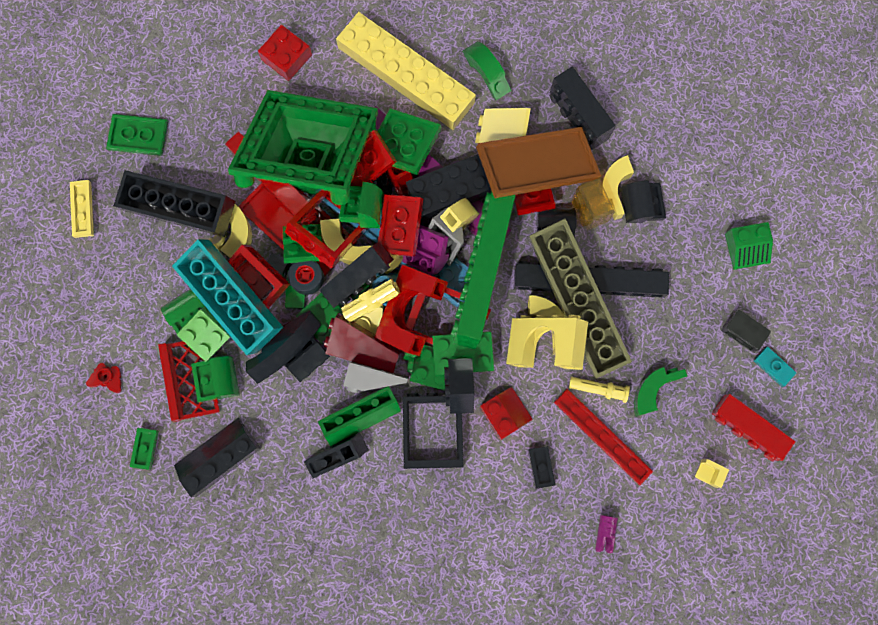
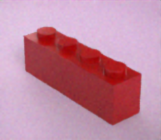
[711,394,796,462]

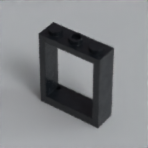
[403,393,464,469]

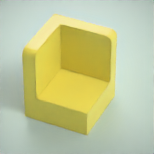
[695,459,729,488]

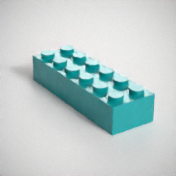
[172,239,284,356]

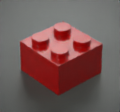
[258,24,312,81]

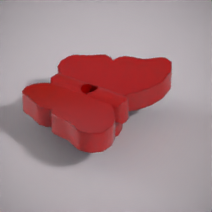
[86,363,122,394]

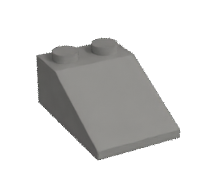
[343,361,408,393]

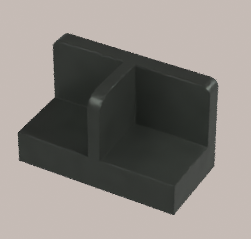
[721,310,771,352]

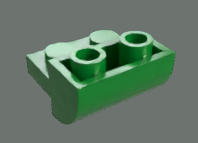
[339,182,384,228]
[283,224,323,264]
[161,289,205,341]
[191,356,240,403]

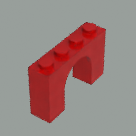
[374,264,448,356]

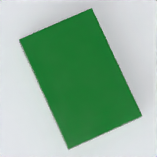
[106,114,168,156]

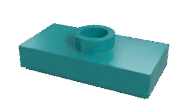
[753,346,797,387]

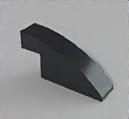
[246,310,321,384]

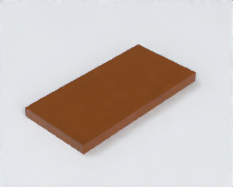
[476,127,601,198]

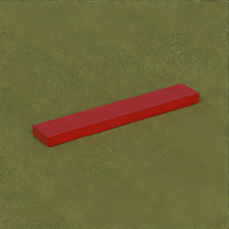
[554,389,653,486]

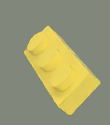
[70,180,94,238]

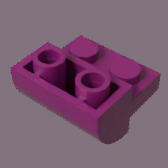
[402,225,449,276]

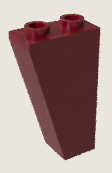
[324,313,400,373]

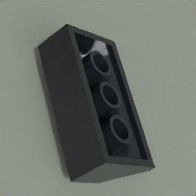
[174,418,261,498]

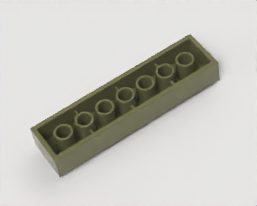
[527,219,632,379]

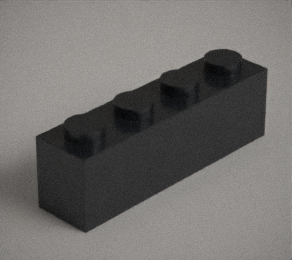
[320,241,394,308]

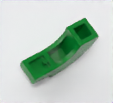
[462,41,512,100]
[634,367,688,417]

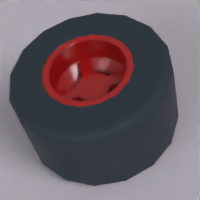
[288,261,324,295]

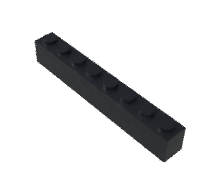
[513,261,669,298]

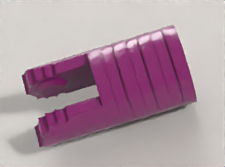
[595,515,618,554]

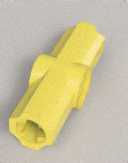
[341,279,400,323]

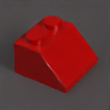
[479,387,533,440]

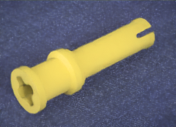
[569,376,630,403]

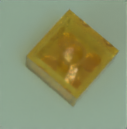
[572,178,615,231]

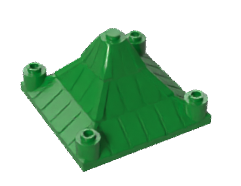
[228,90,378,205]

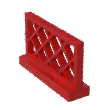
[158,341,220,423]

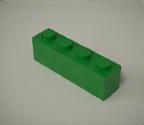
[318,386,401,447]

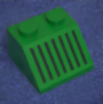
[725,222,773,270]

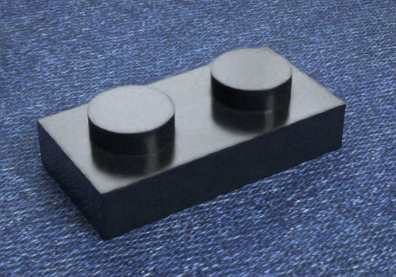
[528,446,555,489]

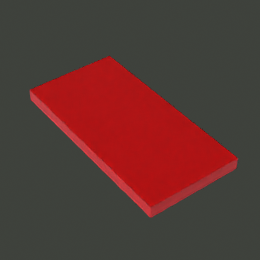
[238,183,358,277]

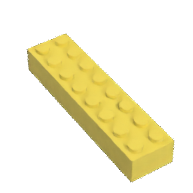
[336,12,476,130]

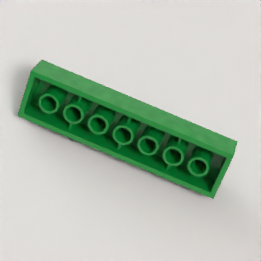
[450,191,515,349]

